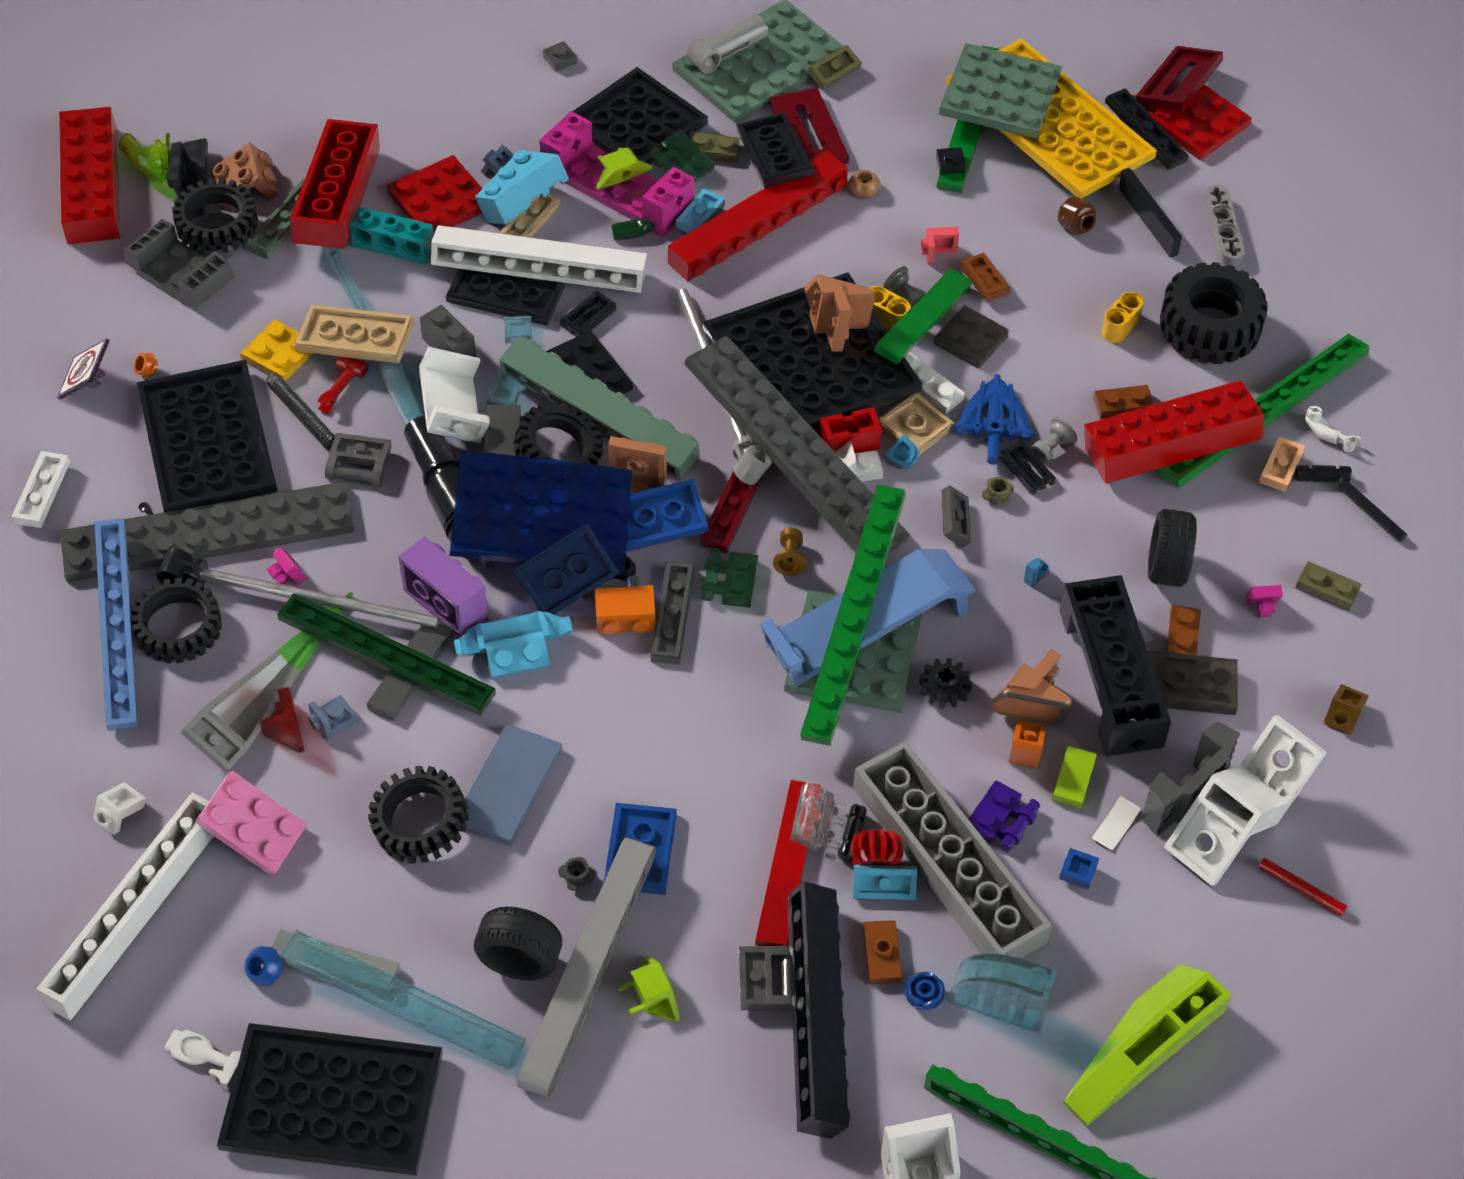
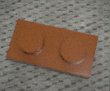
[1093,385,1154,419]
[1165,605,1201,663]

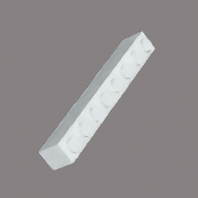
[431,225,647,293]
[36,792,214,1021]

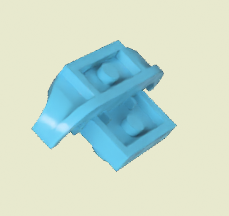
[454,611,573,679]

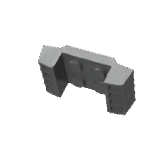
[124,219,234,308]
[1141,722,1240,836]

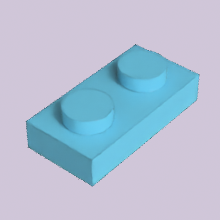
[676,188,725,233]
[853,865,917,900]

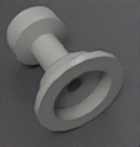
[1031,417,1078,463]

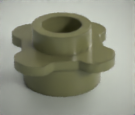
[982,477,1014,505]

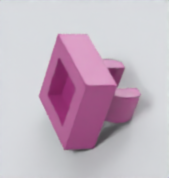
[267,547,307,585]
[1246,585,1283,617]

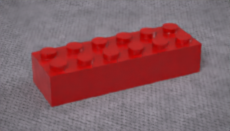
[59,106,120,244]
[290,119,380,249]
[1084,380,1264,484]

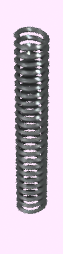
[266,372,335,450]

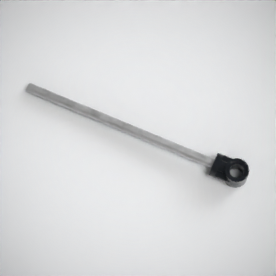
[156,548,440,628]

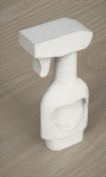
[165,1029,241,1092]

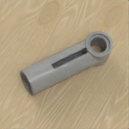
[686,15,768,74]

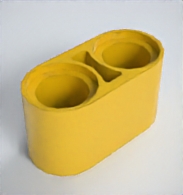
[869,286,911,331]
[1102,291,1144,343]

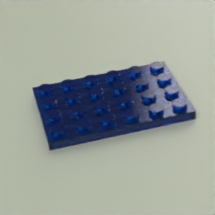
[449,449,632,576]

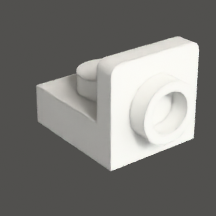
[93,782,146,835]

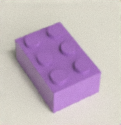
[398,536,489,638]

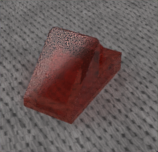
[260,687,305,753]

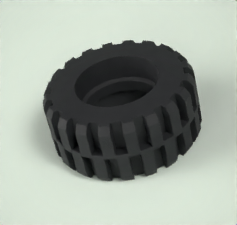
[1160,262,1268,364]

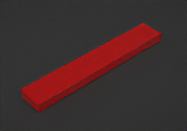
[755,780,821,946]

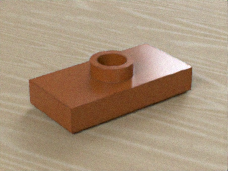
[960,252,1010,302]
[863,920,902,984]

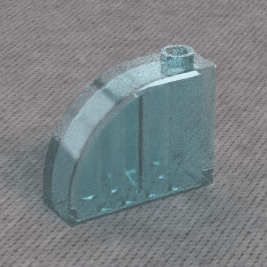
[947,953,1058,1034]

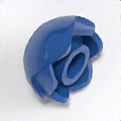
[244,946,282,986]
[905,972,945,1010]

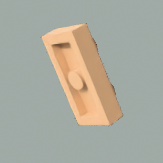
[1259,437,1305,492]

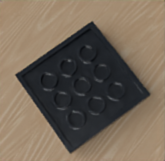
[572,67,708,165]

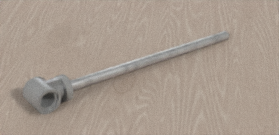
[678,289,772,485]

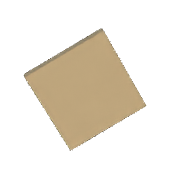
[879,393,955,454]

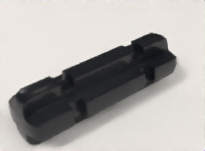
[1295,465,1352,482]
[838,804,867,862]

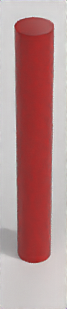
[1258,857,1348,917]

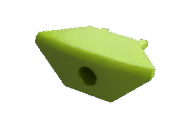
[596,147,653,190]
[617,955,680,1022]

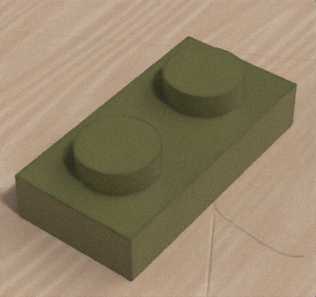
[807,45,862,90]
[686,132,740,163]
[1295,561,1362,611]

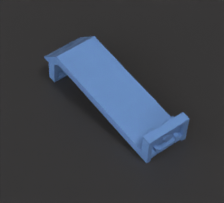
[760,549,977,687]

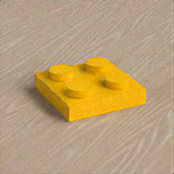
[240,319,314,381]

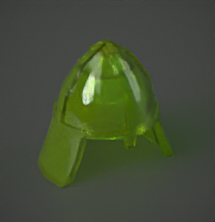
[118,132,171,183]

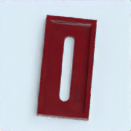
[1136,45,1223,112]
[769,88,849,164]

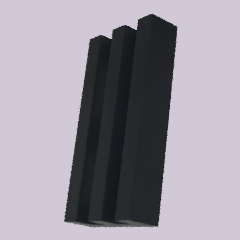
[560,290,616,337]
[999,440,1055,495]

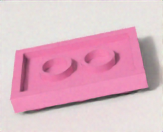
[195,770,307,876]

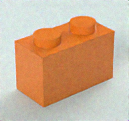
[595,585,656,634]

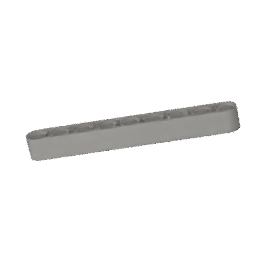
[517,837,656,1098]

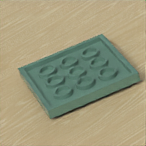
[939,43,1062,139]
[784,590,922,713]

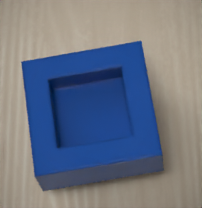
[1059,848,1100,889]

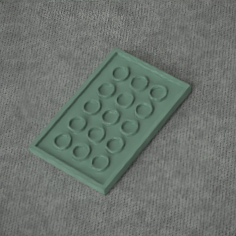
[672,0,843,124]

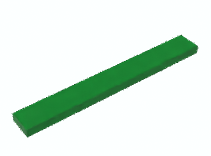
[937,45,1000,193]

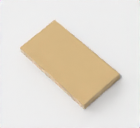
[294,304,415,363]

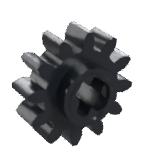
[919,657,973,709]

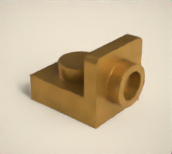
[1324,684,1369,734]

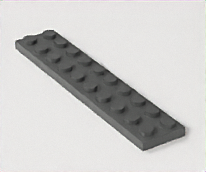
[684,336,910,552]
[60,481,354,582]

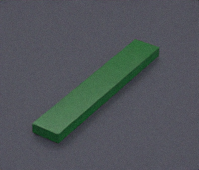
[874,268,973,365]

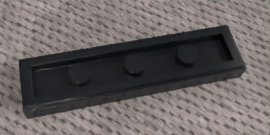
[1105,88,1189,170]
[1118,168,1182,258]

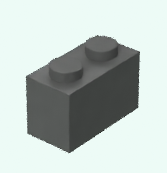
[419,305,476,357]

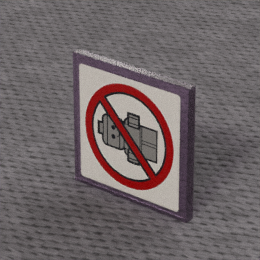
[57,338,110,400]

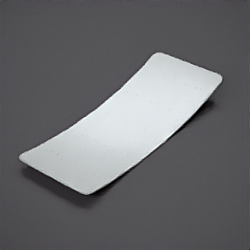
[1092,796,1141,850]

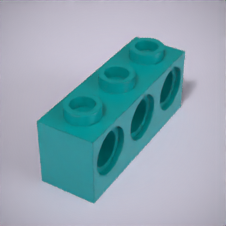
[349,207,434,265]

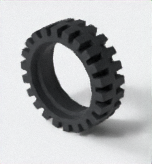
[131,578,222,663]

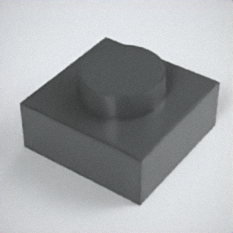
[543,41,577,72]

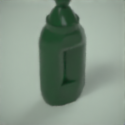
[611,219,655,240]

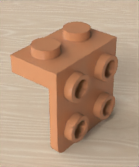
[211,142,278,206]

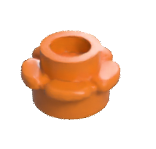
[134,352,158,379]

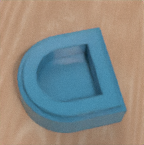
[884,434,920,469]

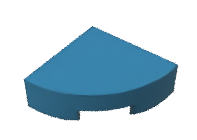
[1023,558,1049,587]

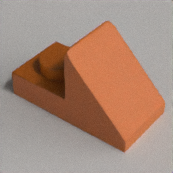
[1009,720,1047,769]

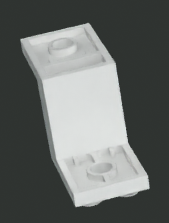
[1164,715,1327,886]

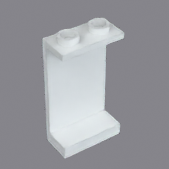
[419,347,490,444]

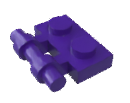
[968,780,1041,852]

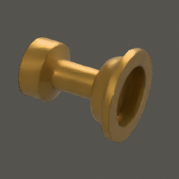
[773,527,807,576]

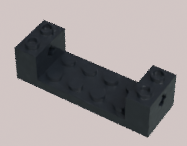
[1059,575,1171,757]

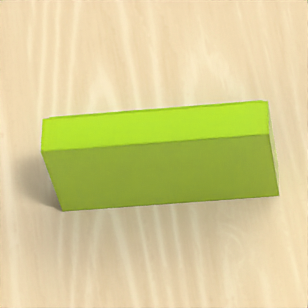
[1052,746,1097,809]

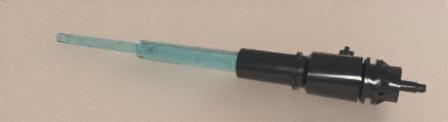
[325,247,516,568]

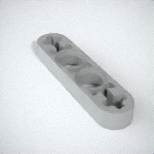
[1204,185,1245,267]

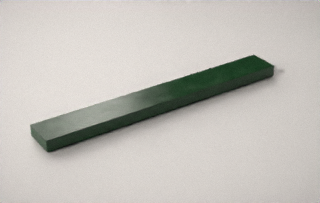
[277,593,496,716]

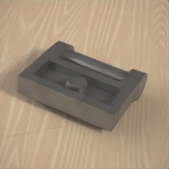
[325,433,392,486]
[739,946,792,1012]

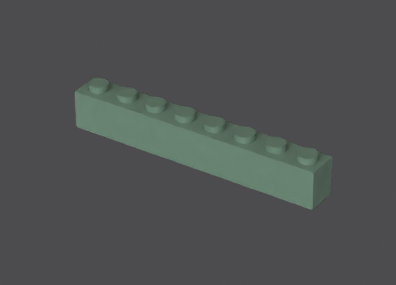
[499,335,700,481]

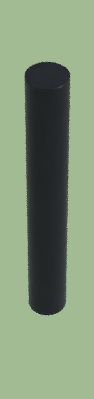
[1339,479,1408,542]

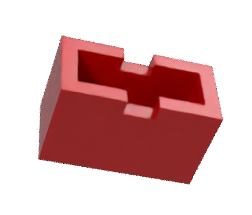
[819,407,882,453]

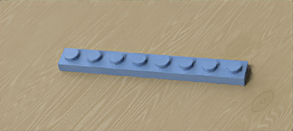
[95,518,139,731]

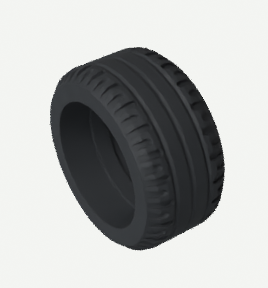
[1148,509,1197,587]
[474,906,563,981]

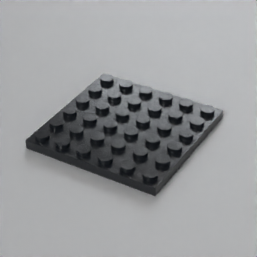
[703,272,923,430]

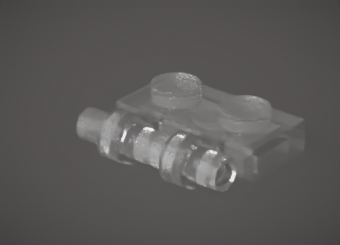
[790,782,849,860]

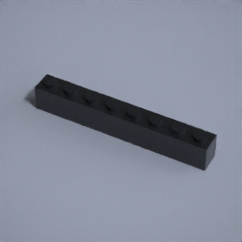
[787,881,850,1139]

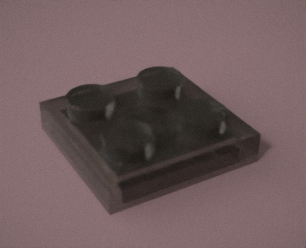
[934,305,1009,369]

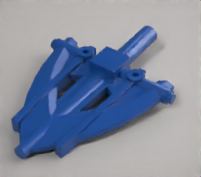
[953,374,1035,465]

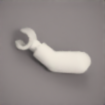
[1305,406,1361,453]

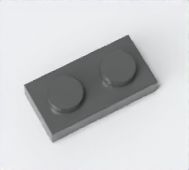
[941,485,971,547]

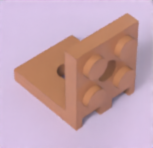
[603,436,667,500]

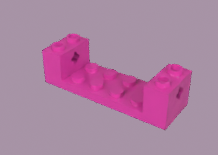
[539,111,694,237]

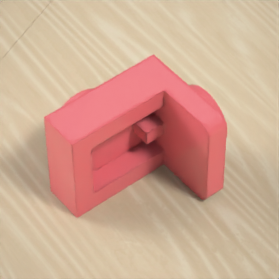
[921,227,959,264]

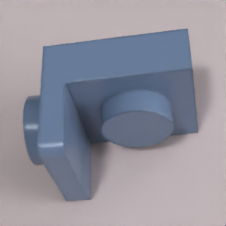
[481,144,514,174]
[307,695,358,740]

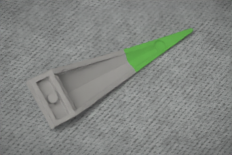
[180,592,353,773]

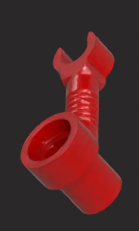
[317,356,369,414]

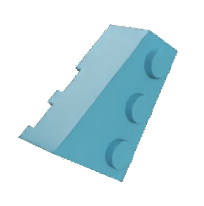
[475,150,569,225]

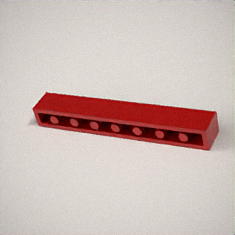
[668,150,848,282]

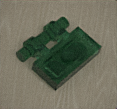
[649,129,715,183]
[701,548,758,608]

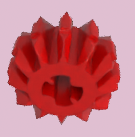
[851,829,903,866]

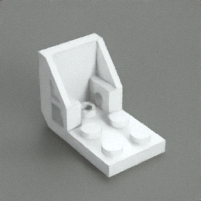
[881,1113,961,1179]

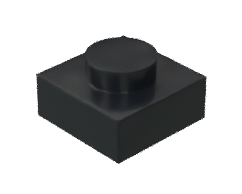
[936,147,966,175]

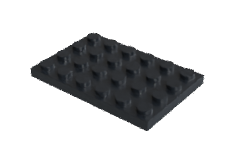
[137,360,278,512]
[217,1023,443,1176]

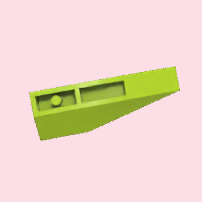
[1063,964,1232,1127]

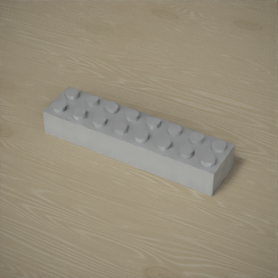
[853,741,1052,974]

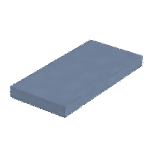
[465,724,562,846]

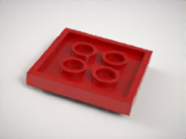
[1147,84,1252,160]
[387,155,483,234]

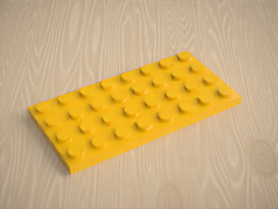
[946,38,1157,198]

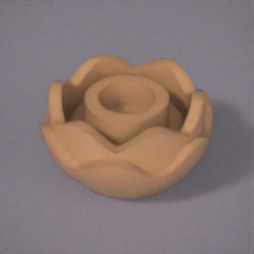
[848,170,881,199]

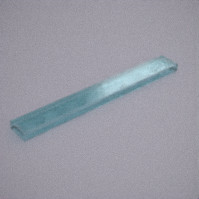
[280,930,526,1070]

